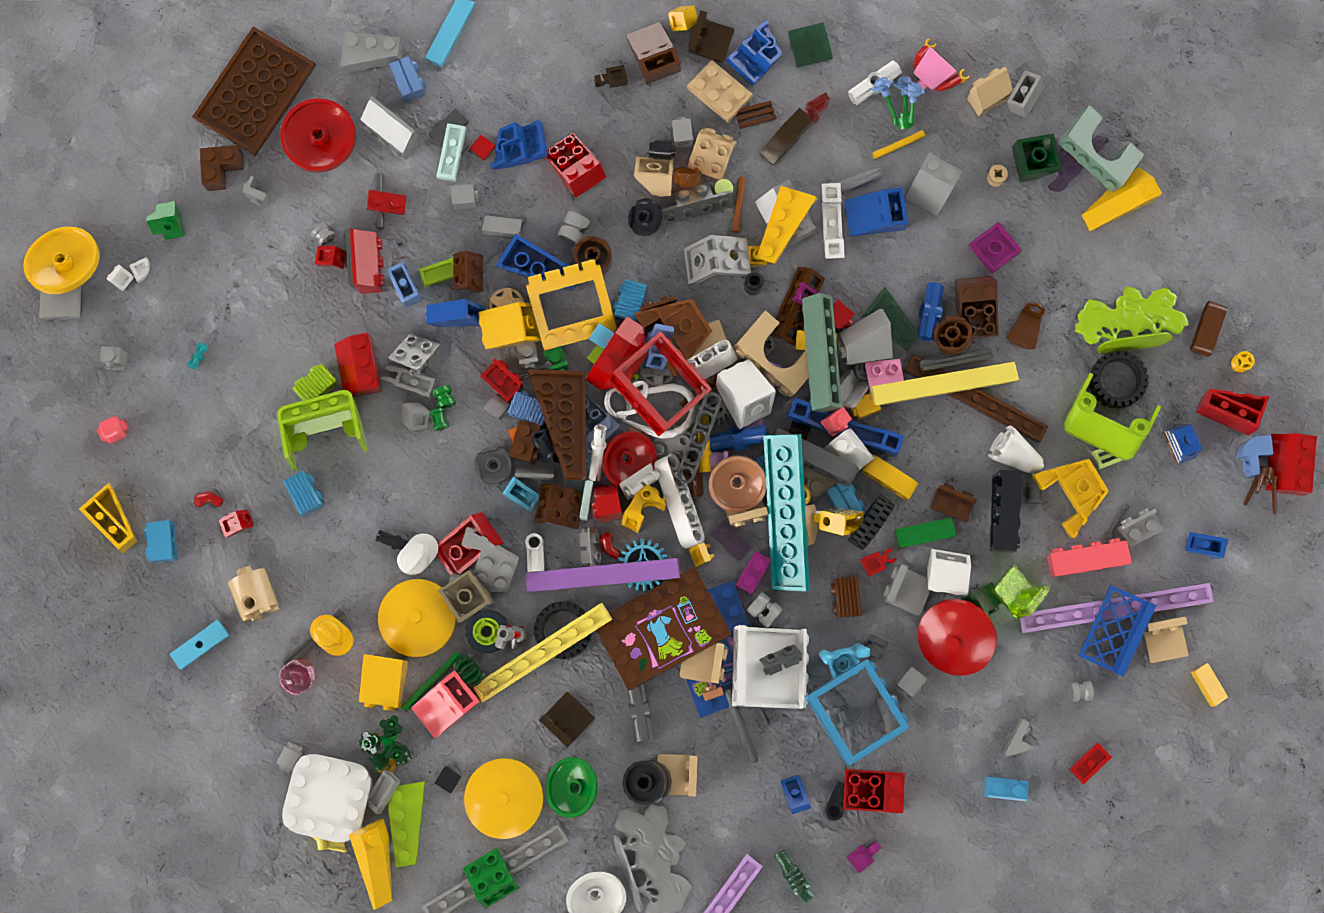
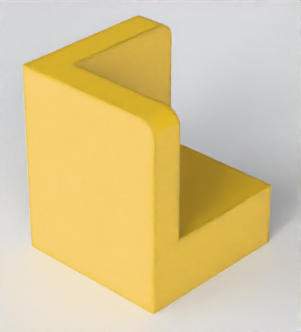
[668,5,698,31]

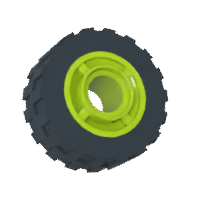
[465,610,509,653]

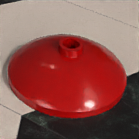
[602,431,657,488]

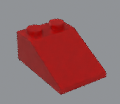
[437,512,504,576]

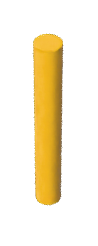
[872,130,925,159]

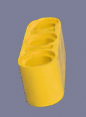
[861,454,919,501]

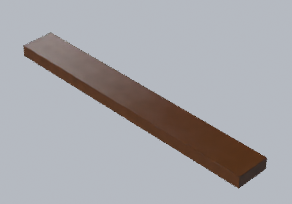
[904,354,1048,443]

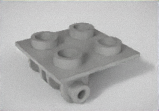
[388,333,441,376]
[652,420,697,459]

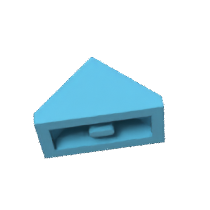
[503,477,539,512]

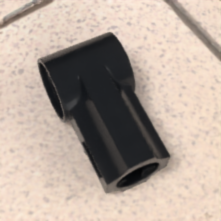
[532,429,560,466]
[823,781,844,821]

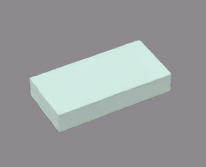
[580,480,594,521]

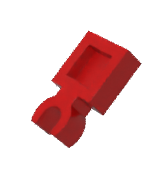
[860,548,897,577]

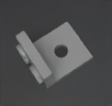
[684,235,751,285]

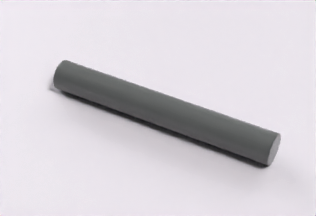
[375,173,384,229]

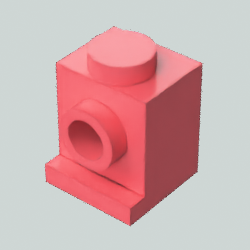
[821,407,852,437]

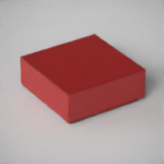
[469,135,495,161]

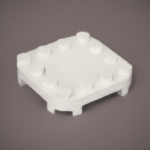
[282,754,373,842]

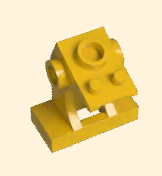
[621,484,666,533]

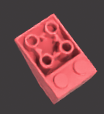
[411,671,481,739]

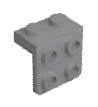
[883,564,931,616]

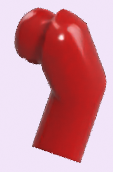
[194,491,224,508]

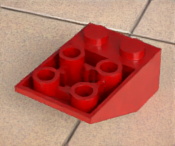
[545,133,607,198]
[843,769,905,814]

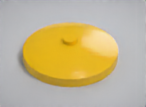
[23,227,100,294]
[378,579,456,657]
[464,758,544,839]

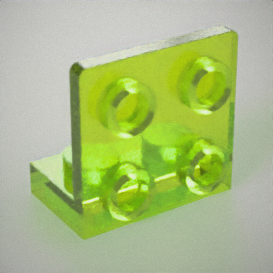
[992,565,1051,619]

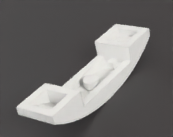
[821,183,845,259]

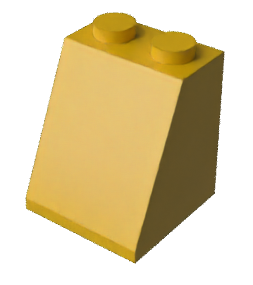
[479,302,541,349]
[359,654,409,711]

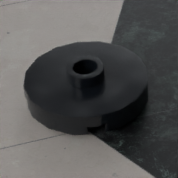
[628,198,663,236]

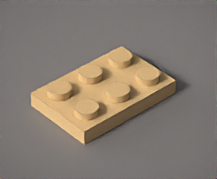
[687,60,753,123]

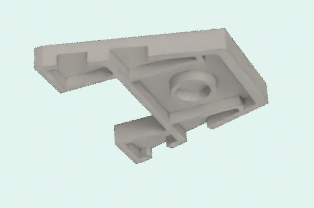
[448,527,519,592]

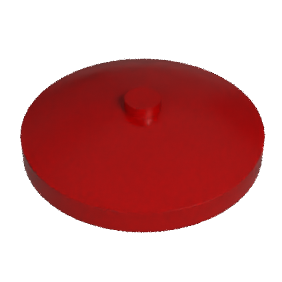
[280,98,356,172]
[917,599,997,676]

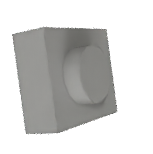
[243,176,271,206]

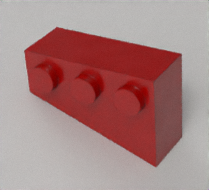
[1196,389,1270,436]
[592,483,623,523]

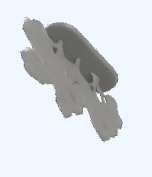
[613,803,692,913]

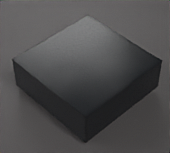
[434,766,462,794]

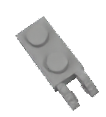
[381,364,437,398]

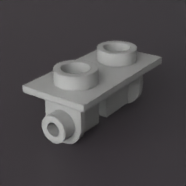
[579,528,601,567]

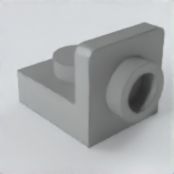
[516,341,539,370]

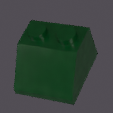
[1012,133,1062,182]

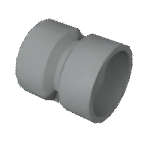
[557,211,590,246]
[746,592,783,628]

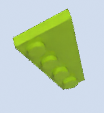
[388,781,426,867]

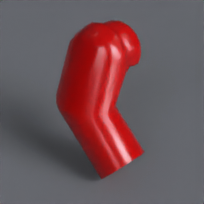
[599,532,621,560]

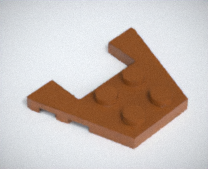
[634,299,712,377]

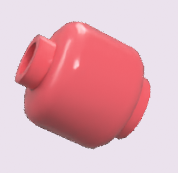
[97,416,129,444]

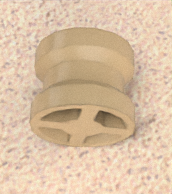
[986,165,1008,187]

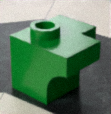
[146,201,184,240]

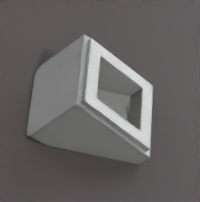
[483,395,511,420]

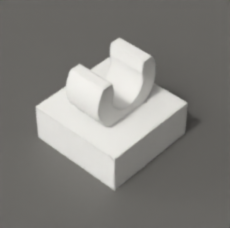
[107,264,134,291]

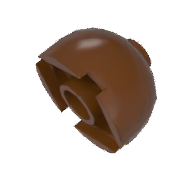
[934,316,973,355]

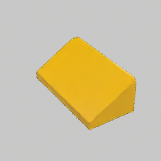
[1191,663,1228,707]

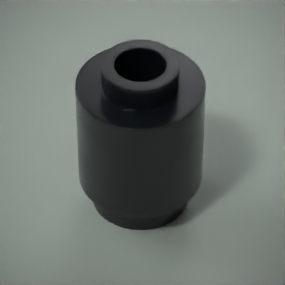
[649,140,676,160]
[744,273,764,295]

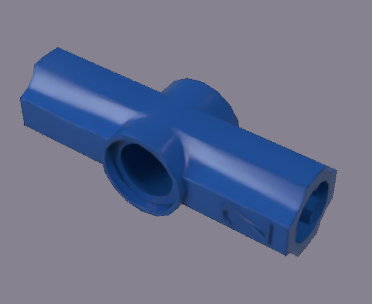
[917,282,944,341]
[710,424,768,452]

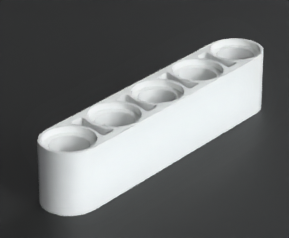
[654,454,705,549]

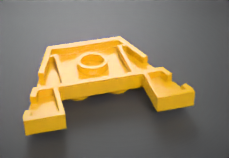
[1031,459,1109,538]

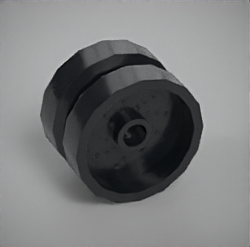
[622,760,672,805]

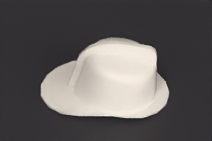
[397,533,438,575]

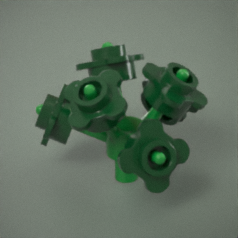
[359,715,413,770]

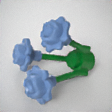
[872,76,925,129]

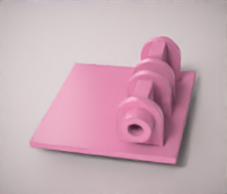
[865,359,904,400]

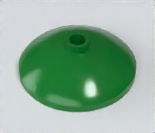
[545,757,598,818]

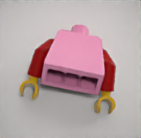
[913,39,970,92]

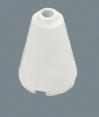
[988,425,1044,475]

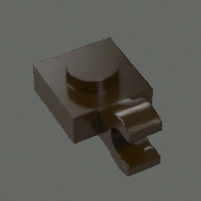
[594,65,628,88]

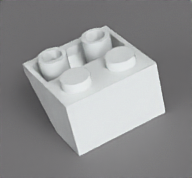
[927,549,971,596]

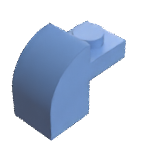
[644,323,674,370]
[1236,435,1273,478]

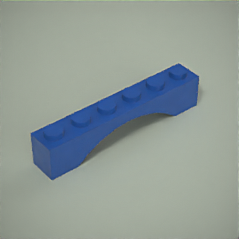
[787,398,904,457]

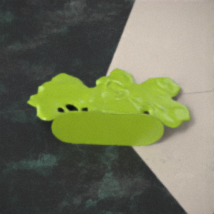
[1075,286,1189,354]

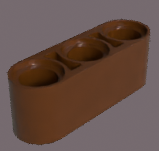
[1190,301,1227,357]

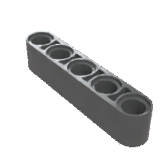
[677,392,722,484]
[772,428,859,487]

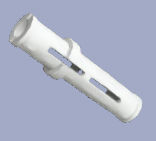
[589,425,607,481]

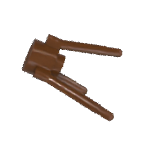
[1243,466,1278,515]

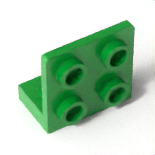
[463,848,520,909]

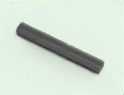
[920,348,993,371]
[283,610,347,668]

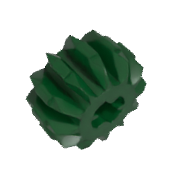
[453,654,485,688]

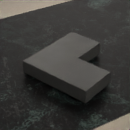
[429,108,469,155]

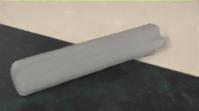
[837,168,883,192]

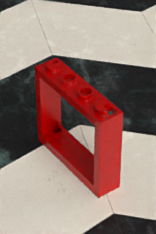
[607,331,712,436]

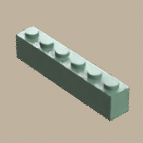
[802,293,842,413]

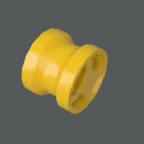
[1231,351,1255,373]

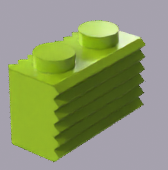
[292,364,339,400]

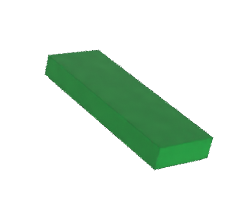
[895,517,956,549]

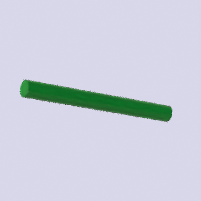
[401,651,462,712]

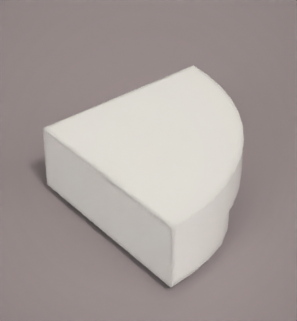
[129,257,150,283]

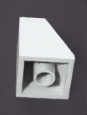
[716,359,776,429]

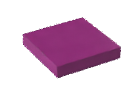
[968,222,1022,274]

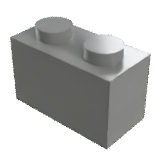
[1007,70,1045,118]

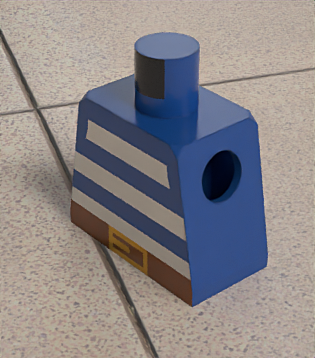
[1163,424,1202,465]

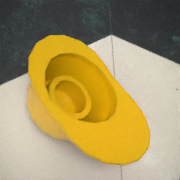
[310,614,354,656]

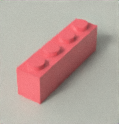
[1046,538,1132,578]

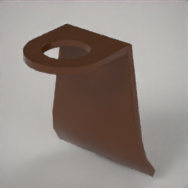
[1006,302,1045,350]

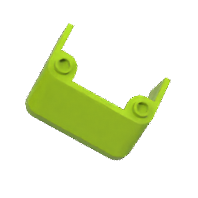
[1063,373,1161,461]
[277,390,368,471]

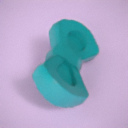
[187,342,207,370]

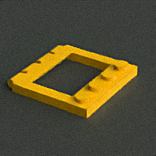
[526,259,617,351]

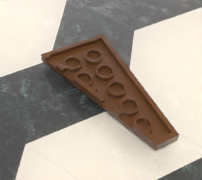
[528,369,586,480]

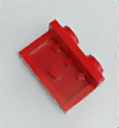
[480,358,524,403]

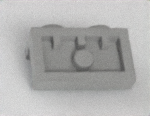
[1117,508,1164,548]

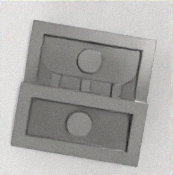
[39,286,81,320]

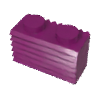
[735,551,771,595]

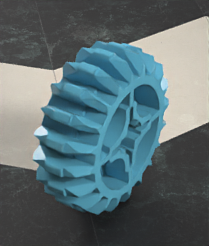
[618,539,668,592]

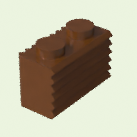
[830,577,862,618]

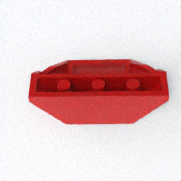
[586,316,648,391]

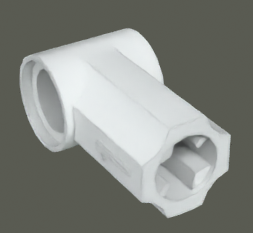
[525,533,545,572]

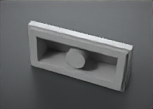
[482,215,523,238]
[515,465,555,480]

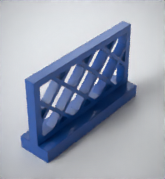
[1078,585,1157,677]

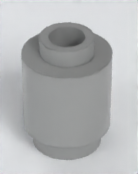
[276,742,303,773]

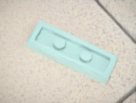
[436,123,466,182]

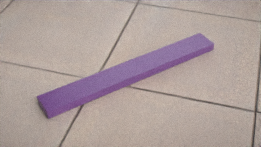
[526,558,680,592]

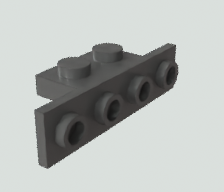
[661,183,734,226]

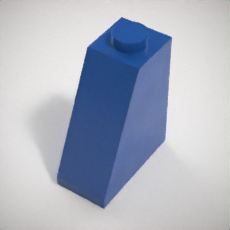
[425,299,485,327]

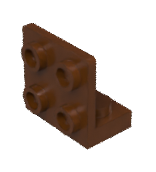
[534,484,583,529]

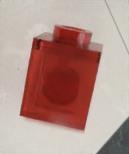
[805,93,830,124]

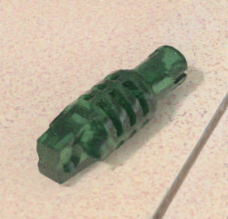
[775,849,813,903]

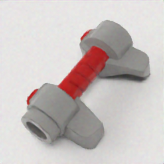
[495,625,528,650]

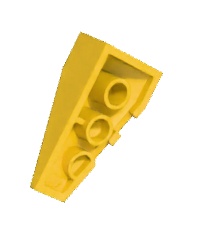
[1081,167,1162,232]

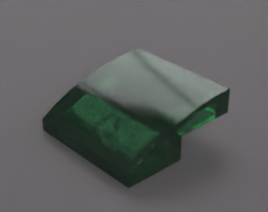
[787,22,833,68]

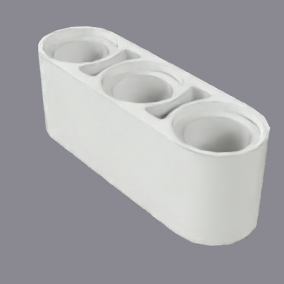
[687,340,737,379]

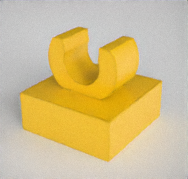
[688,542,714,567]

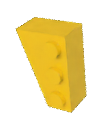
[79,483,138,554]

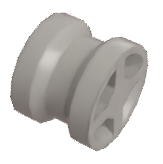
[311,223,335,246]

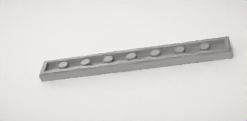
[422,823,569,913]

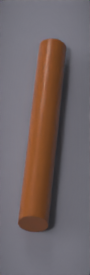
[732,177,746,233]

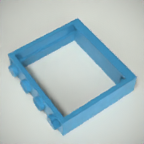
[804,659,910,766]

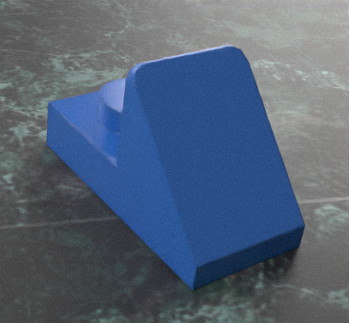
[1185,532,1229,559]
[781,775,811,814]

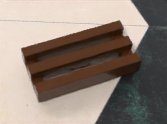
[736,101,776,129]

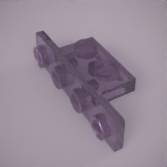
[1048,136,1109,192]

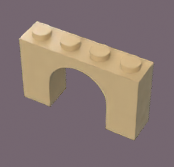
[733,310,809,398]

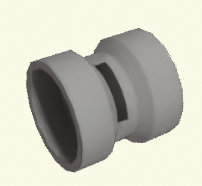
[1069,681,1094,702]

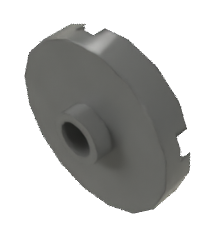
[474,446,513,485]

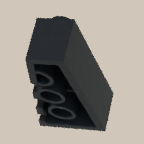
[990,470,1023,553]

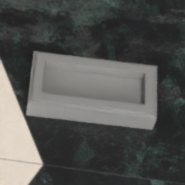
[367,769,401,814]

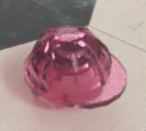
[280,658,315,694]

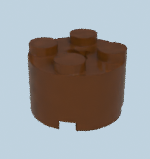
[573,236,612,275]

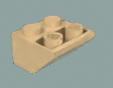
[967,67,1013,117]

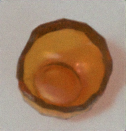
[673,167,702,188]

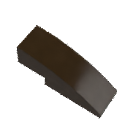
[760,107,813,165]

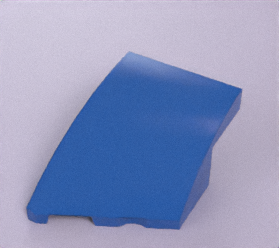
[726,20,782,86]
[491,120,548,170]

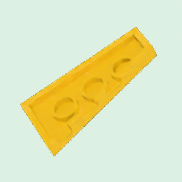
[756,186,817,264]

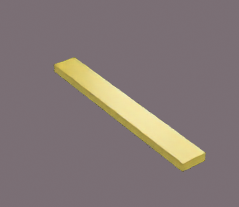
[870,362,1019,406]
[473,603,612,703]

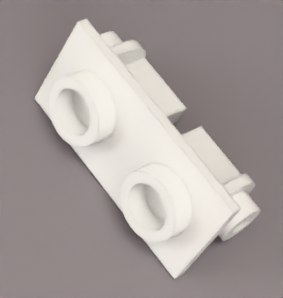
[619,463,660,500]

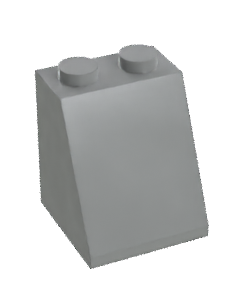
[905,153,963,216]
[837,309,893,365]

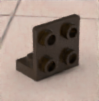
[688,10,735,63]
[539,692,595,747]

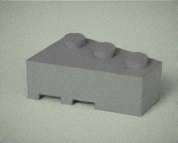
[340,32,404,75]

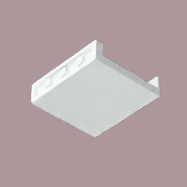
[732,625,809,709]

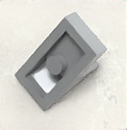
[1001,719,1035,756]

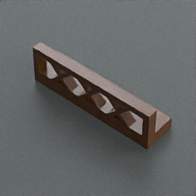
[770,267,825,346]

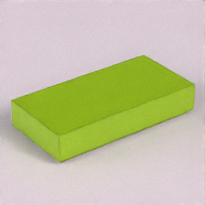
[419,258,453,288]

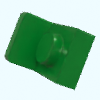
[543,346,569,371]

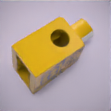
[814,507,864,536]

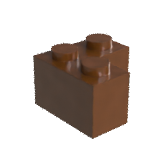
[200,145,244,191]

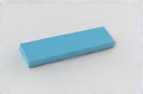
[425,0,476,67]

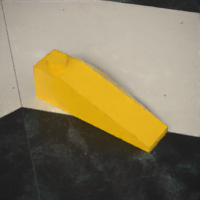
[349,818,392,910]

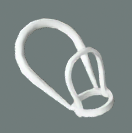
[604,381,697,439]

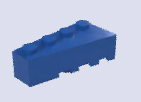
[496,234,577,292]

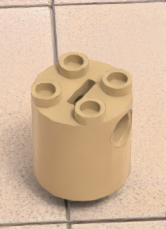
[228,566,280,622]

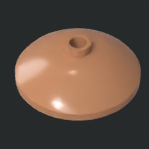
[709,455,766,512]

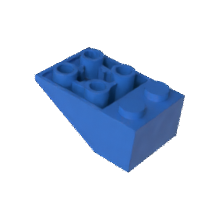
[844,187,908,237]

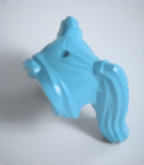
[819,643,870,678]

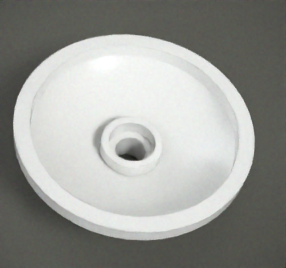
[566,872,626,913]

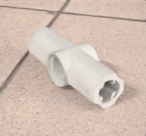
[848,60,902,106]

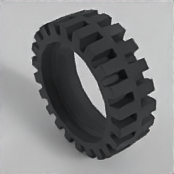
[1089,351,1149,409]
[848,494,895,550]
[534,601,592,659]

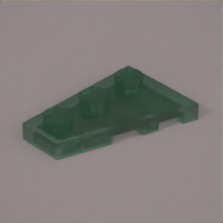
[862,287,918,351]

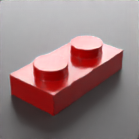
[366,189,407,215]
[1068,742,1112,784]

